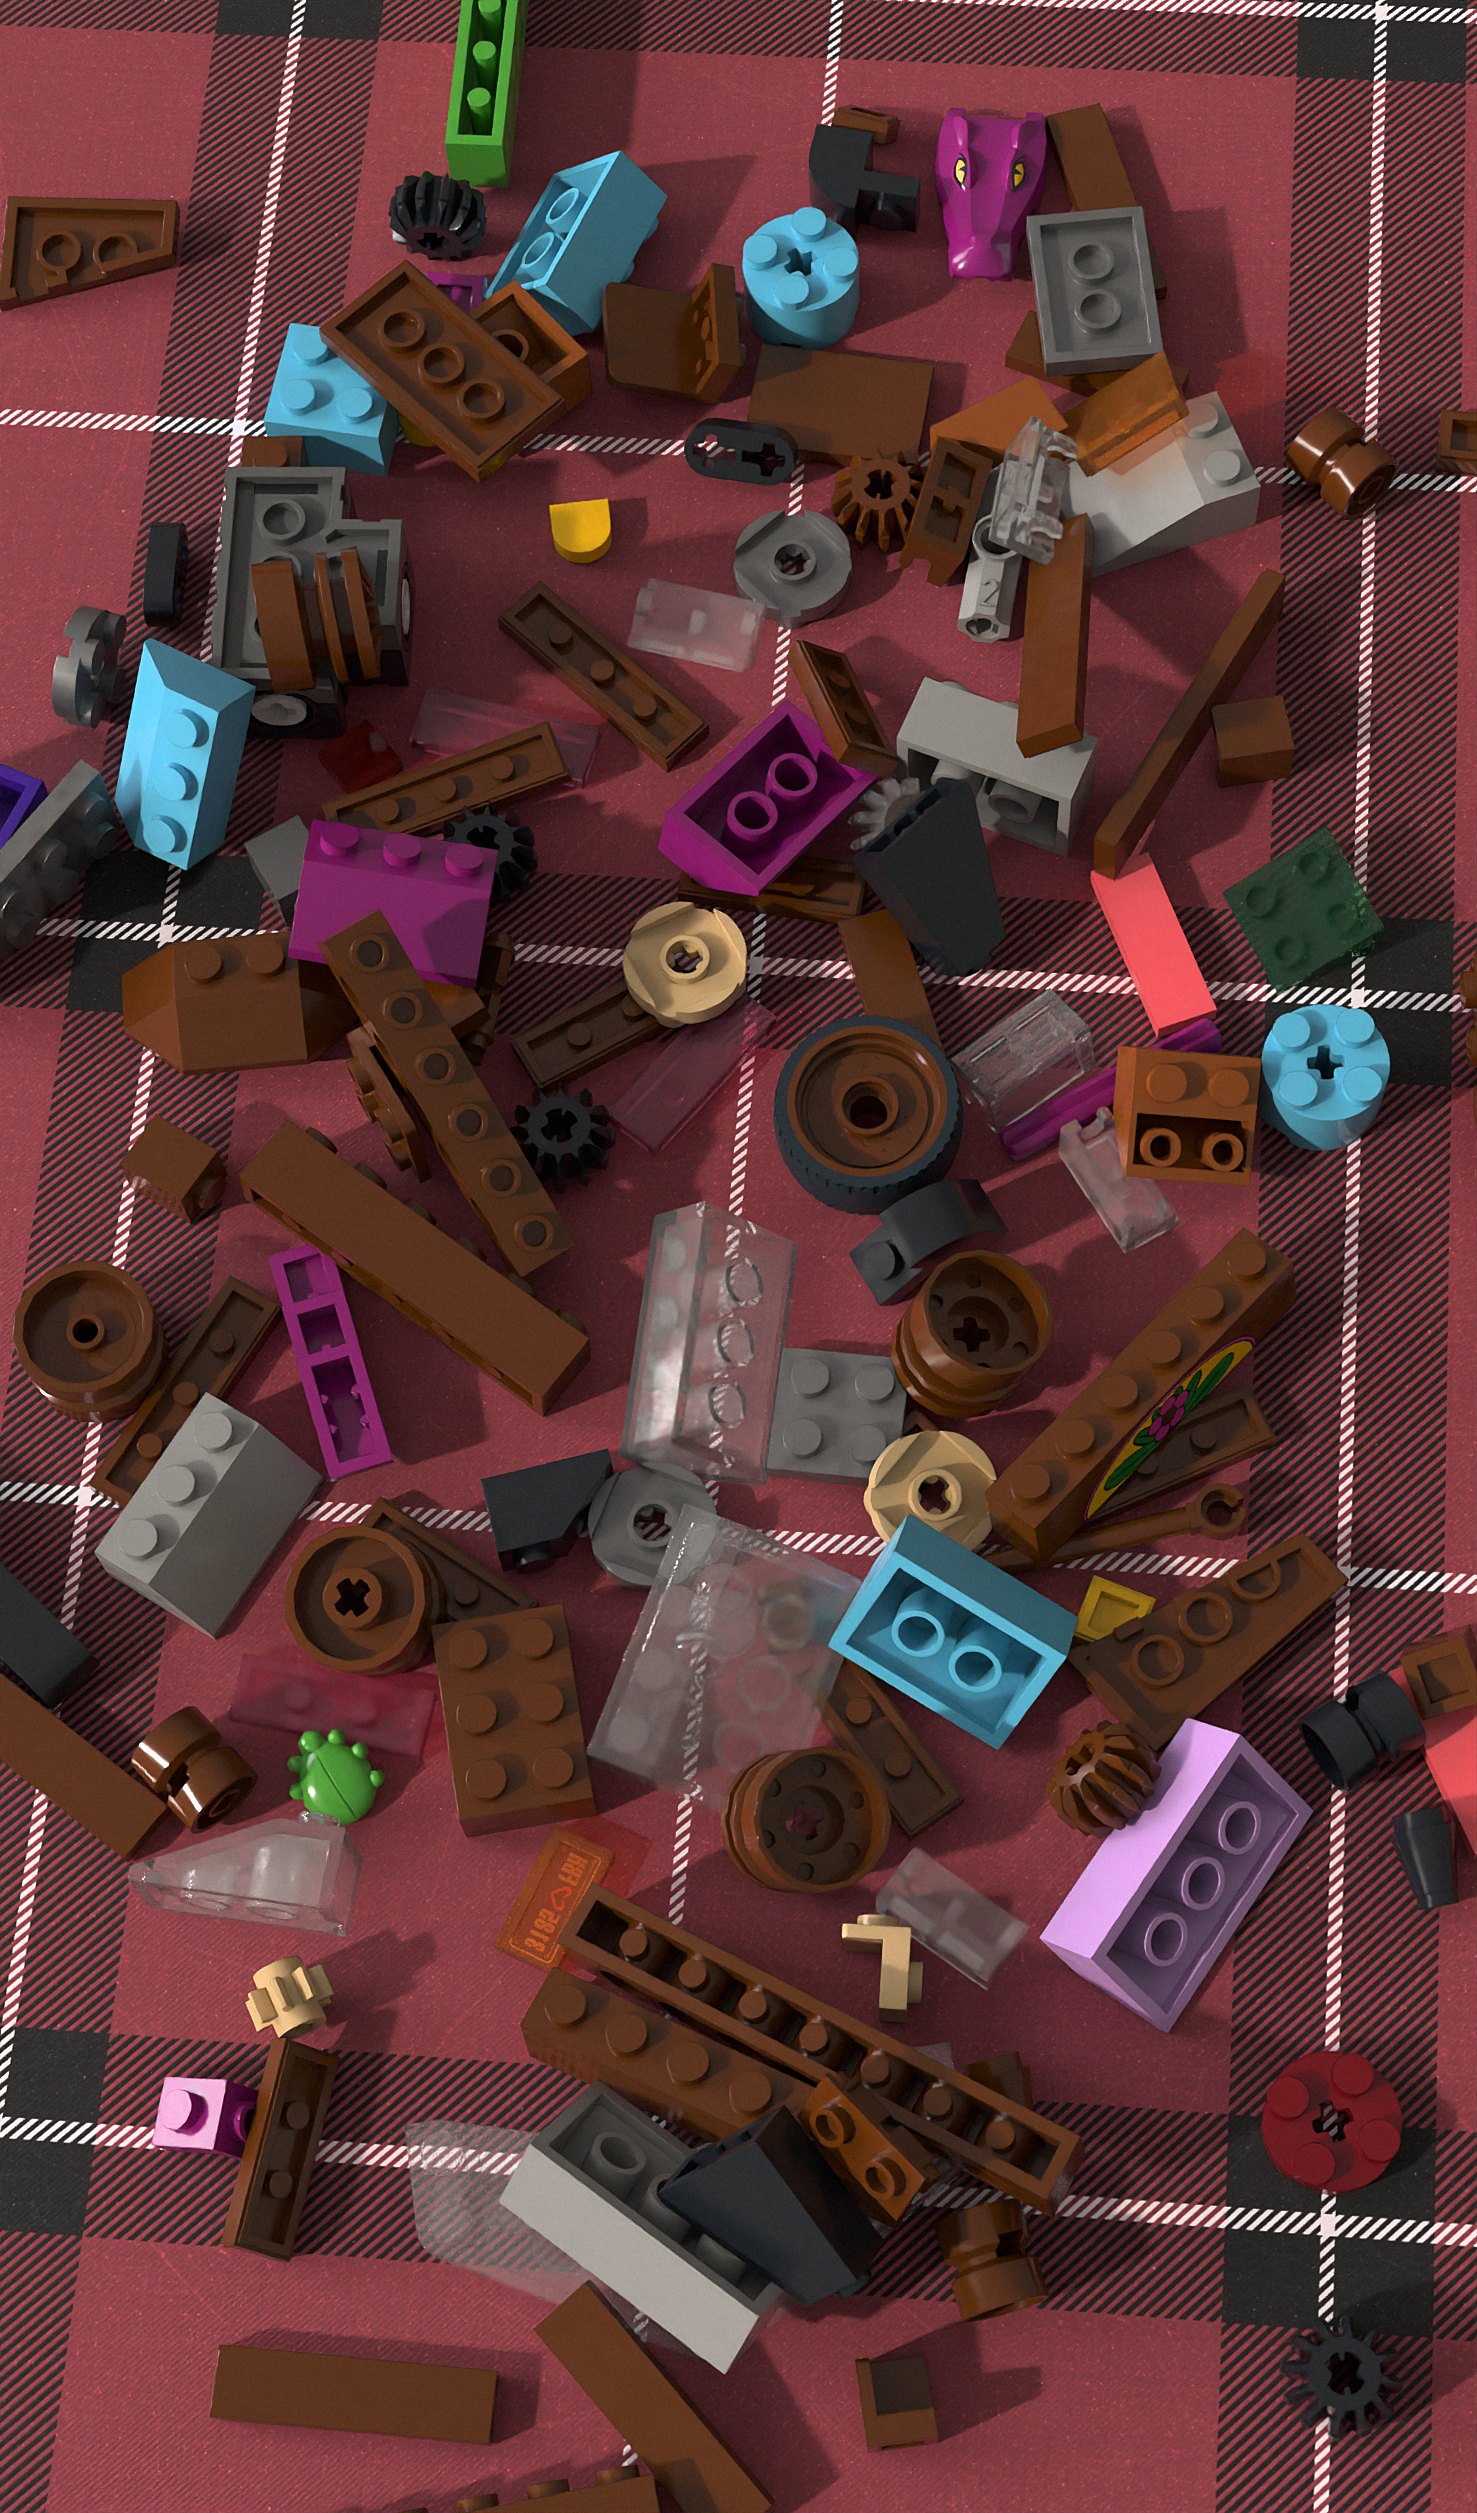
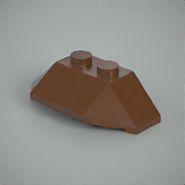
[122,931,361,1076]

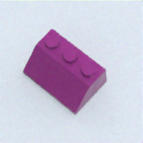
[658,699,879,897]
[288,819,498,988]

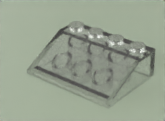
[586,1503,864,1813]

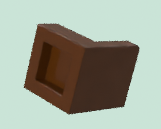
[1210,695,1295,788]
[1399,1624,1477,1721]
[855,2356,939,2453]

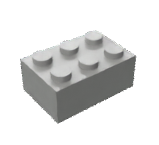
[897,677,1098,857]

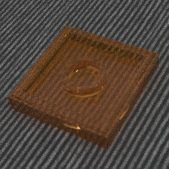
[1063,350,1190,477]

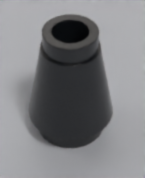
[1389,1806,1460,1910]

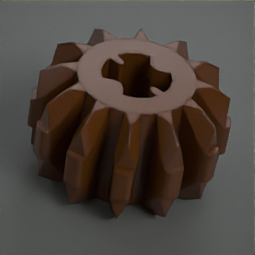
[831,447,924,554]
[1045,1720,1162,1839]

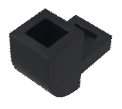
[809,124,920,242]
[849,1179,1009,1306]

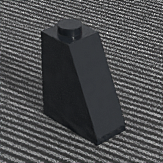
[851,780,1006,977]
[656,2105,886,2307]

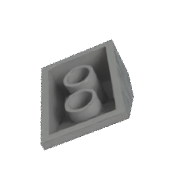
[1047,391,1261,578]

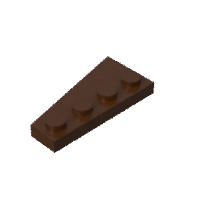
[1063,1532,1349,1755]

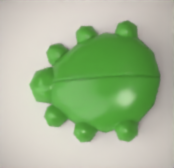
[287,1729,386,1828]

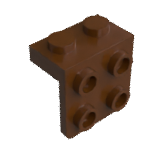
[602,263,746,404]
[345,1025,432,1184]

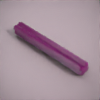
[999,1018,1223,1162]

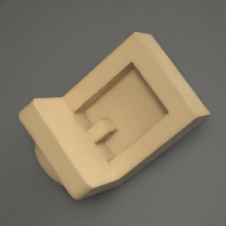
[842,1915,923,2023]

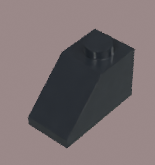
[480,1448,614,1574]

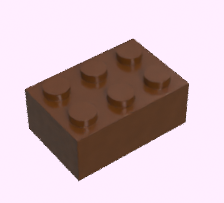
[431,1603,598,1838]

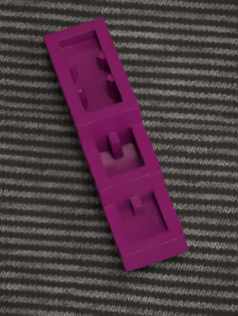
[268,1244,394,1482]

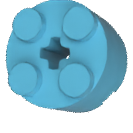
[742,207,860,350]
[1257,1004,1390,1151]

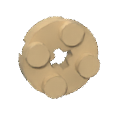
[623,902,748,1028]
[863,1430,997,1551]

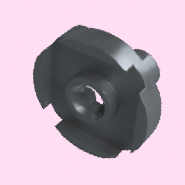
[733,510,852,630]
[52,605,127,729]
[588,1460,719,1593]

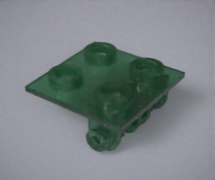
[1222,826,1385,995]

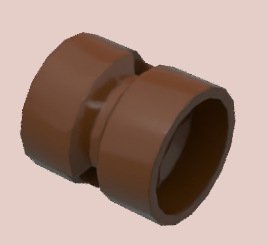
[1285,407,1400,520]
[131,1706,258,1834]
[934,2198,1049,2323]

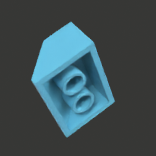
[486,150,668,337]
[114,638,256,870]
[828,1513,1078,1750]

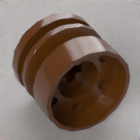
[251,546,384,695]
[891,1249,1054,1419]
[720,1746,892,1893]

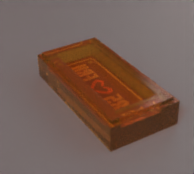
[494,1824,616,1974]

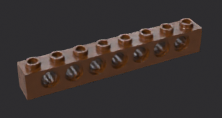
[557,1882,1086,2218]

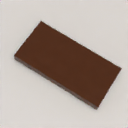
[319,259,567,483]

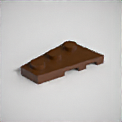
[0,196,181,312]

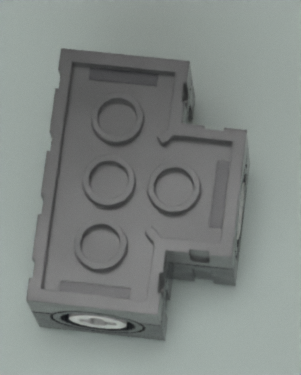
[209,467,416,739]

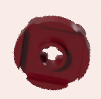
[1260,2051,1403,2195]

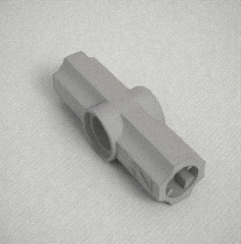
[957,463,1036,644]

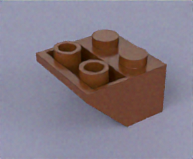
[1113,1045,1261,1186]

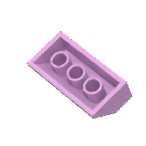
[1039,1718,1313,2033]

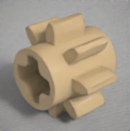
[245,1955,334,2040]

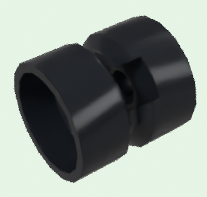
[1298,1669,1427,1793]

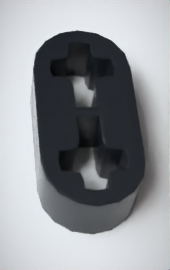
[684,418,798,485]
[143,522,188,627]

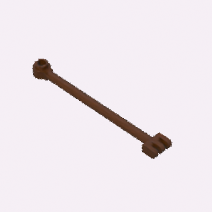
[752,1483,1247,1655]

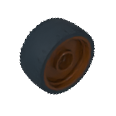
[773,1014,964,1215]

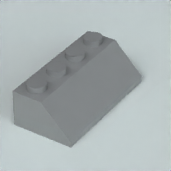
[498,2079,788,2374]

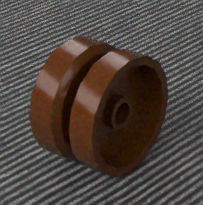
[12,1261,169,1422]
[283,1525,448,1678]

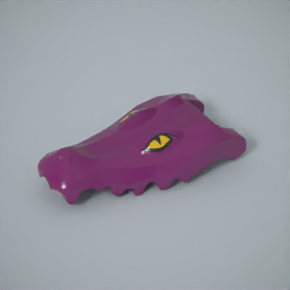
[935,107,1048,282]

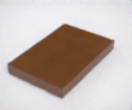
[746,344,934,467]

